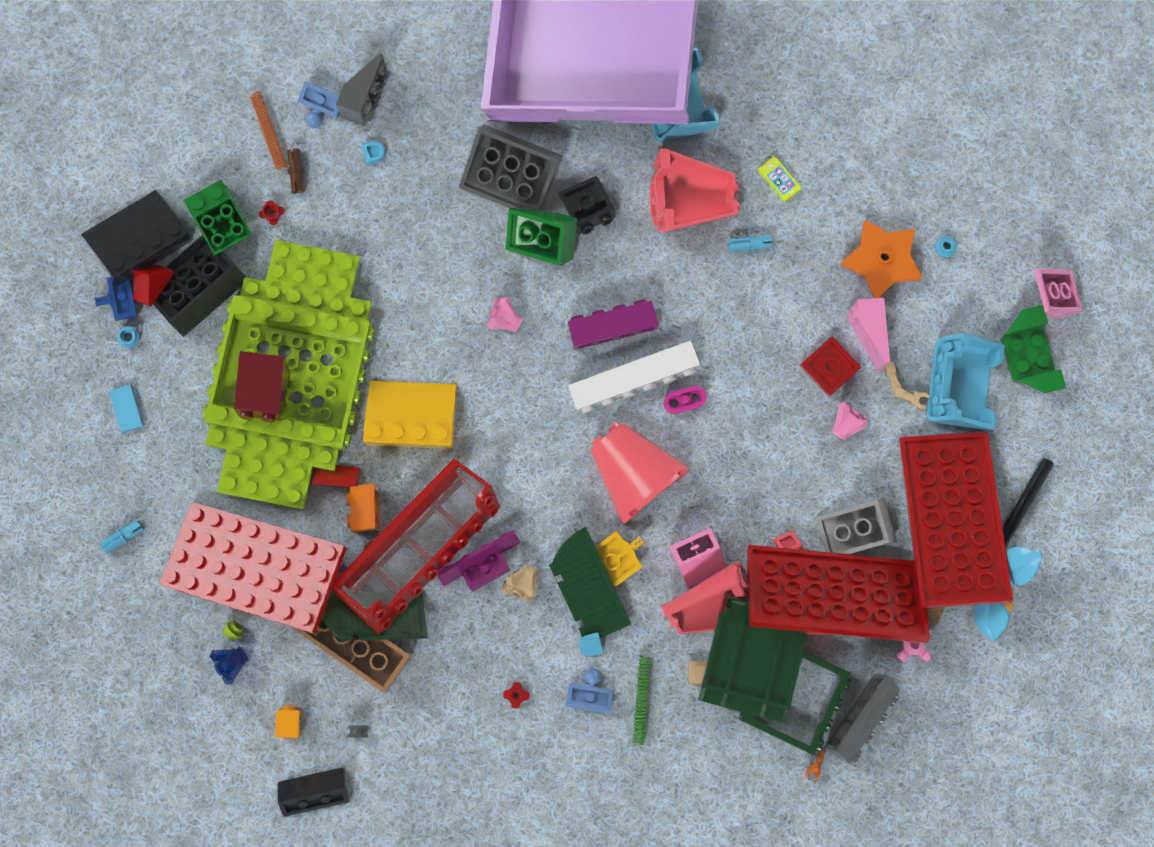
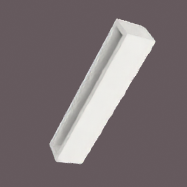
[568,341,700,414]

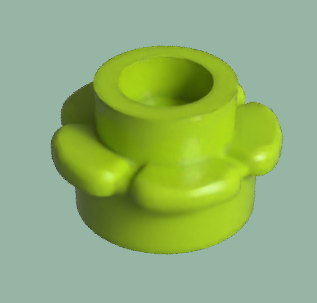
[222,621,243,642]

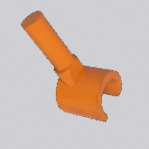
[805,750,826,782]

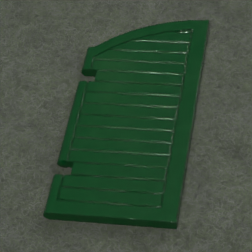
[549,527,632,638]
[322,592,428,641]

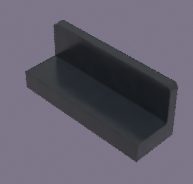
[277,768,350,817]

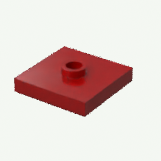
[800,336,862,397]

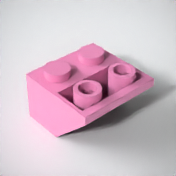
[668,528,727,588]

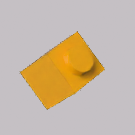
[275,705,302,738]

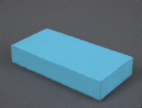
[109,385,144,433]

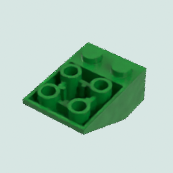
[183,179,253,256]

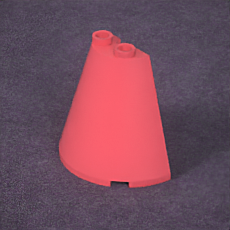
[650,148,740,232]
[590,422,690,525]
[662,561,748,634]

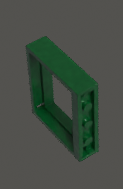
[738,651,851,755]

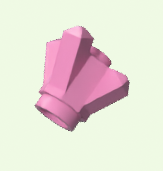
[487,297,523,332]
[831,402,867,441]
[897,629,933,662]

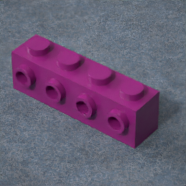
[567,299,658,350]

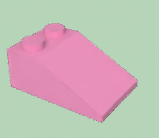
[1034,269,1083,319]
[847,298,890,370]

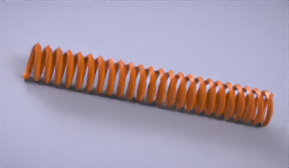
[250,91,288,170]

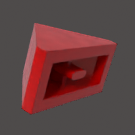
[133,264,174,307]

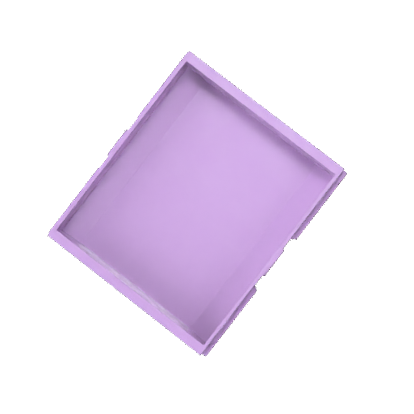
[481,0,698,124]

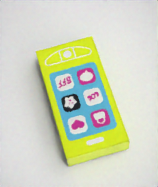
[758,156,802,203]

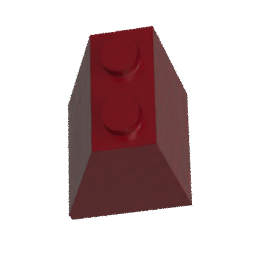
[234,351,290,423]

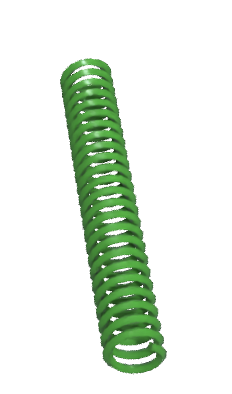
[632,655,651,745]

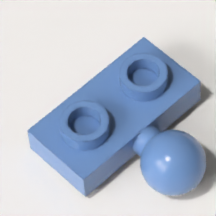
[298,81,340,128]
[565,668,613,714]

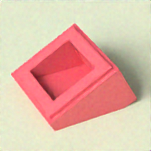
[773,530,803,550]

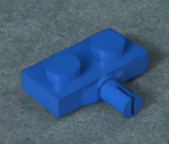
[95,277,138,321]

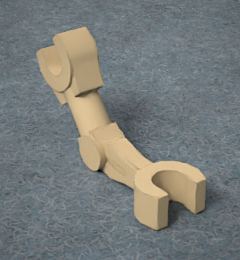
[884,361,930,409]

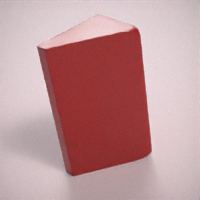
[312,465,360,488]

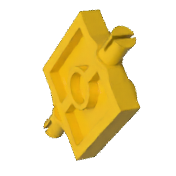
[596,531,645,587]

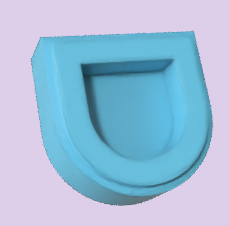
[362,141,386,165]
[579,632,603,656]

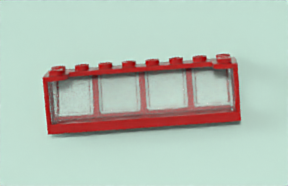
[332,458,500,634]

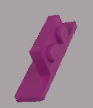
[437,530,520,592]

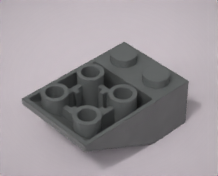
[336,53,389,126]

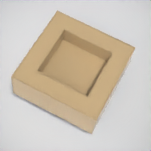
[688,661,707,684]

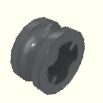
[347,725,368,738]

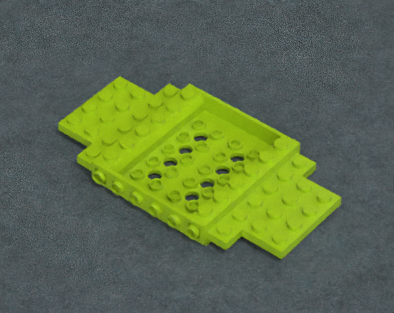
[202,240,375,510]

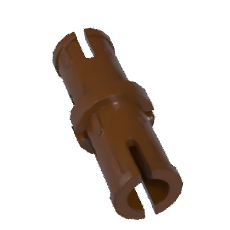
[287,148,305,194]

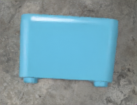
[651,47,720,142]
[927,333,1005,431]

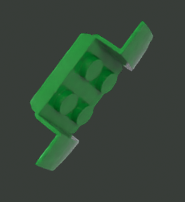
[1001,305,1066,393]

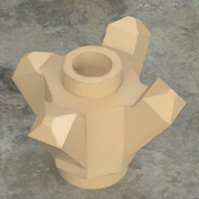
[501,565,539,602]

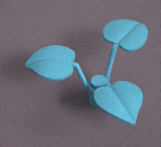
[974,547,1043,640]

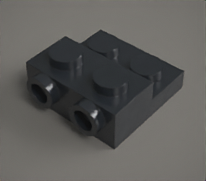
[558,175,616,235]

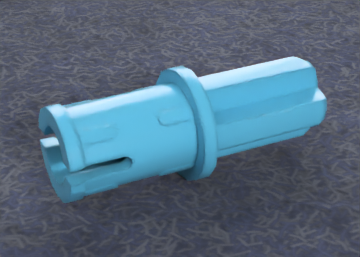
[728,234,772,252]
[100,519,144,553]

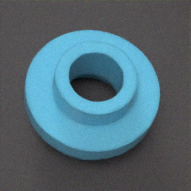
[935,236,957,258]
[117,326,140,348]

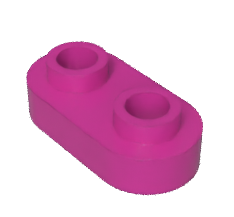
[663,386,707,414]

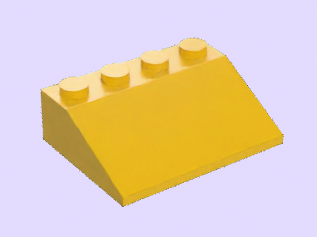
[363,381,456,449]

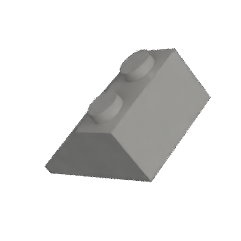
[816,499,897,554]

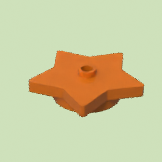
[841,220,922,299]

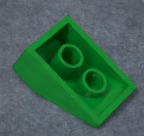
[505,208,577,266]

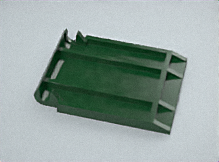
[698,594,807,723]

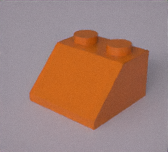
[346,484,380,533]

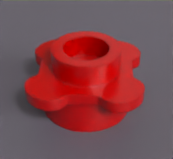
[259,200,285,225]
[503,682,530,709]

